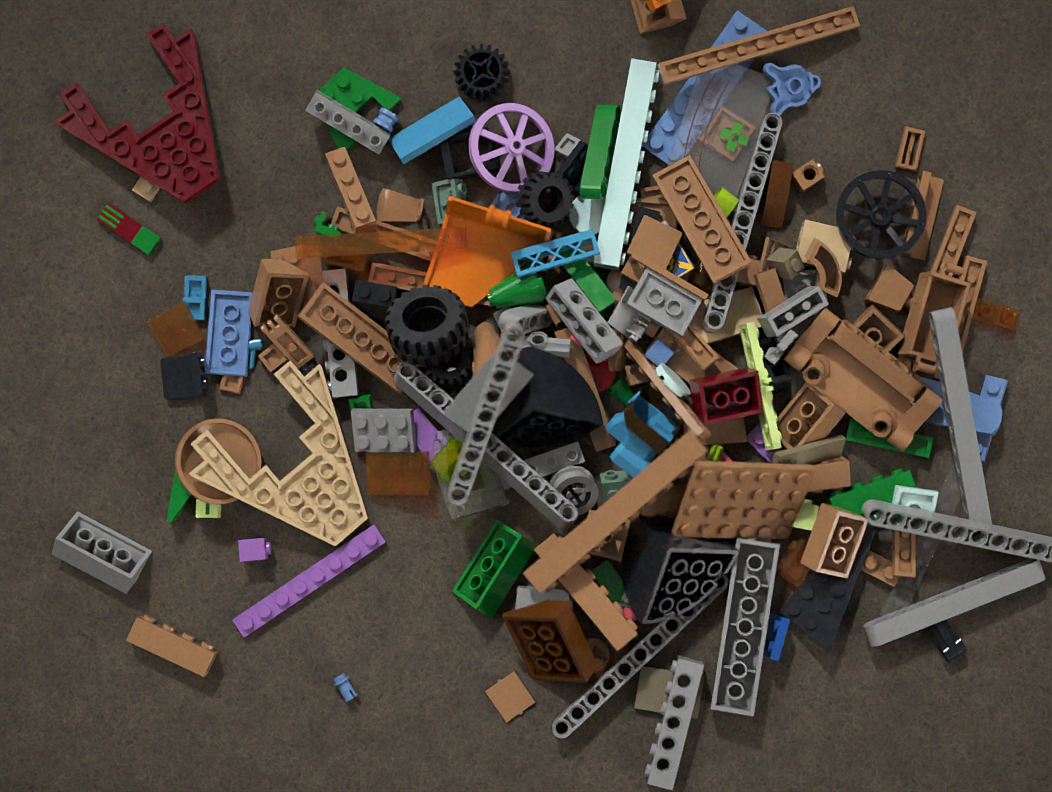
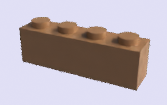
[325,147,376,237]
[126,614,218,677]

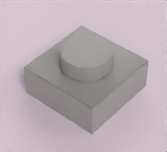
[554,133,580,158]

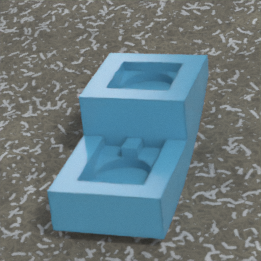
[183,275,207,320]

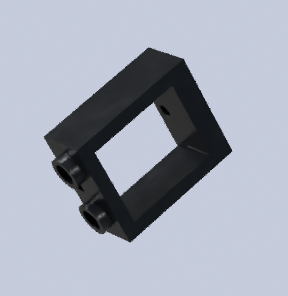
[440,127,500,180]

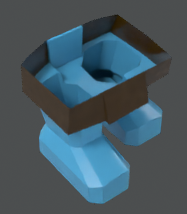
[606,386,683,478]

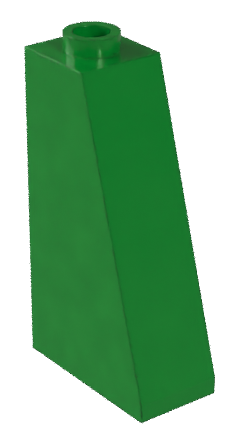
[557,249,618,322]

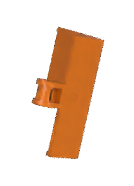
[423,196,552,308]

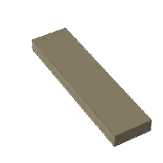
[772,435,846,465]

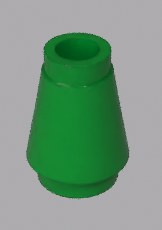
[609,377,634,407]

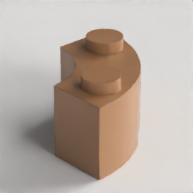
[805,237,842,297]

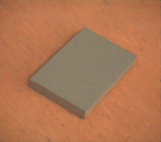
[634,666,704,719]

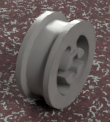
[549,466,599,516]

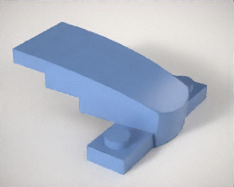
[921,375,1008,462]

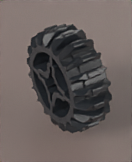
[453,43,510,101]

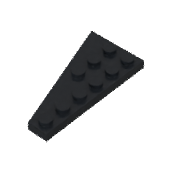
[779,514,878,653]

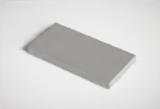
[444,351,533,437]

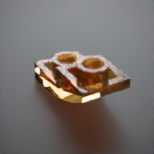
[972,298,1019,330]

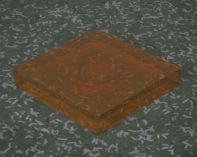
[146,301,205,357]

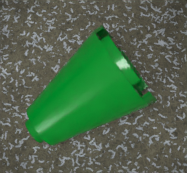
[486,261,547,309]

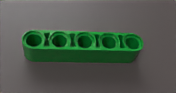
[580,105,621,200]

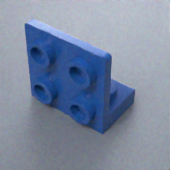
[763,613,790,661]

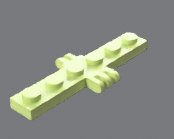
[739,322,782,450]

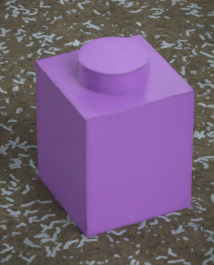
[238,538,271,562]

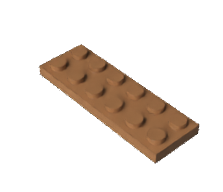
[652,155,752,284]
[297,282,420,394]

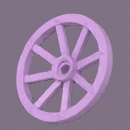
[469,103,555,192]

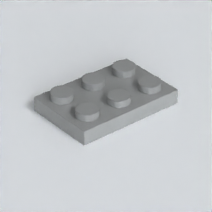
[625,267,702,338]
[351,409,417,452]

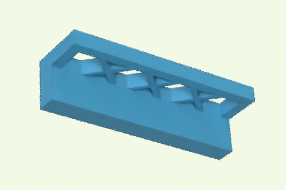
[510,229,600,278]

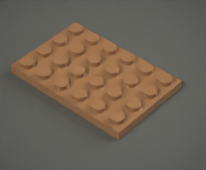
[671,461,815,539]

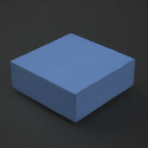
[645,338,675,366]

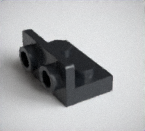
[555,140,588,193]

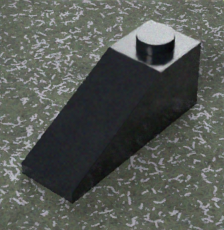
[758,328,793,394]

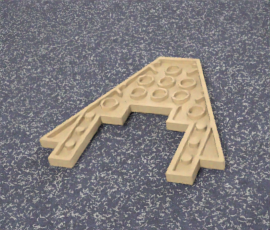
[189,361,368,546]

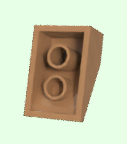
[271,244,323,313]
[853,304,904,352]

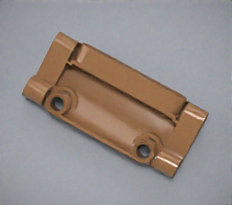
[783,307,943,452]

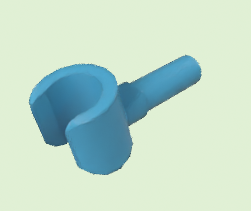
[249,339,262,368]

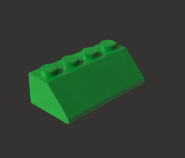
[452,520,537,618]

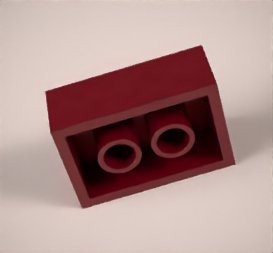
[689,367,764,425]

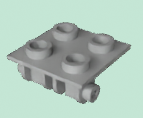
[607,286,651,342]

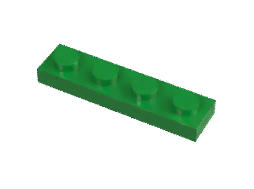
[845,419,933,458]

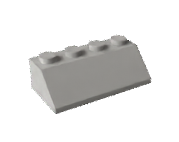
[52,511,152,594]

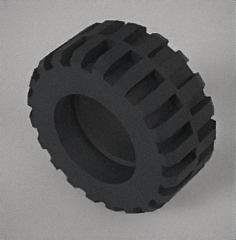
[385,285,470,367]

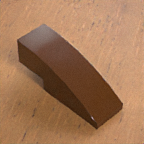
[760,160,794,229]

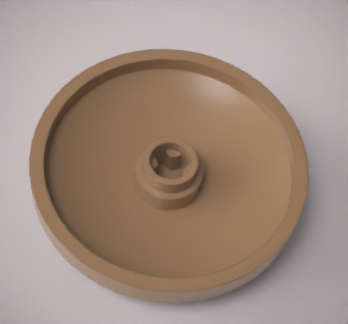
[175,419,261,505]

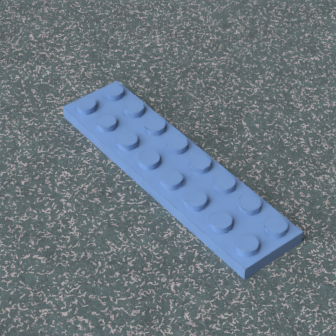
[641,10,766,166]

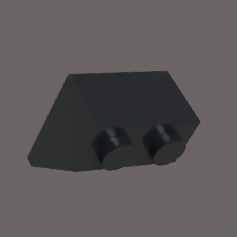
[352,280,401,330]

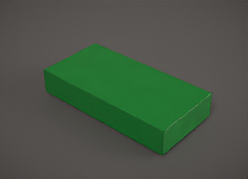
[591,559,627,604]

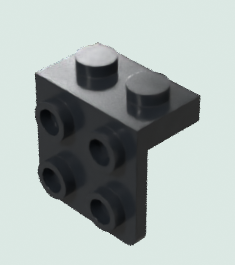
[160,352,209,400]

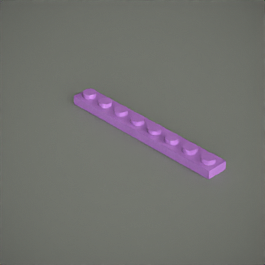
[232,524,386,637]

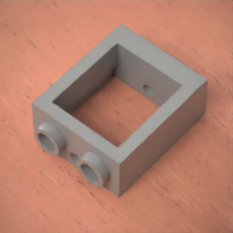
[515,585,573,609]

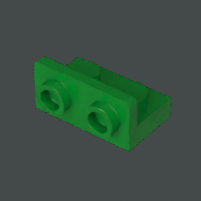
[313,211,345,246]

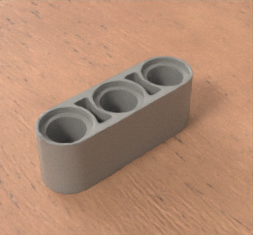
[498,303,553,335]

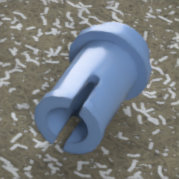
[333,673,358,702]

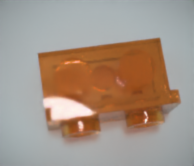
[776,538,810,588]

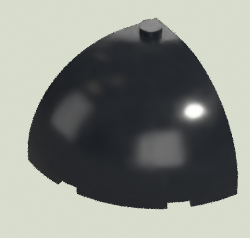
[491,347,603,447]
[622,514,739,624]

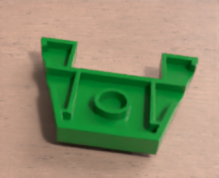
[313,67,402,151]

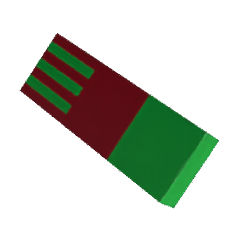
[96,202,161,256]

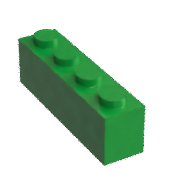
[826,468,916,515]

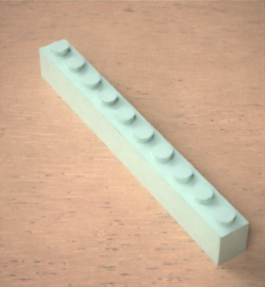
[594,59,660,271]

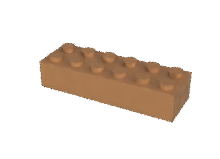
[534,533,638,651]

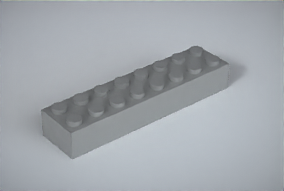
[711,538,780,716]

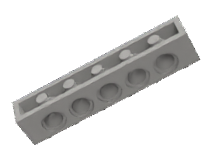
[322,269,359,399]
[644,656,704,790]

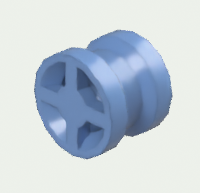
[373,107,399,133]

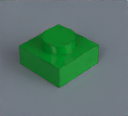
[349,394,374,410]

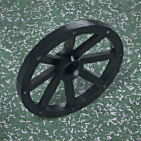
[836,170,926,259]

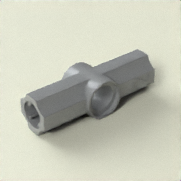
[506,331,571,357]

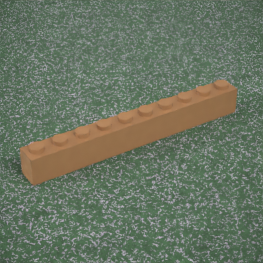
[523,430,708,593]
[638,456,851,517]

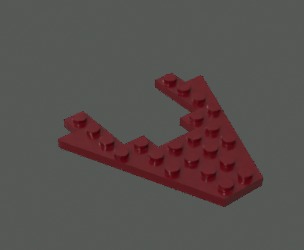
[54,23,220,204]

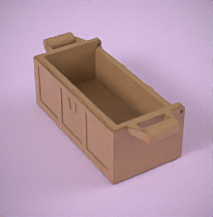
[897,263,971,375]

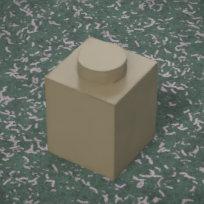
[766,247,805,280]

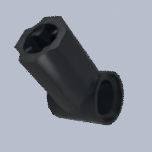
[928,620,967,662]

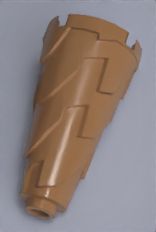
[472,322,506,378]

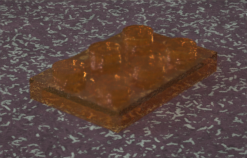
[365,451,431,495]

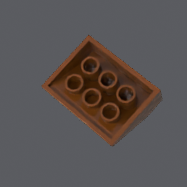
[502,600,597,682]

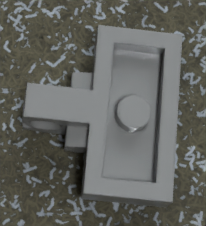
[764,329,799,365]

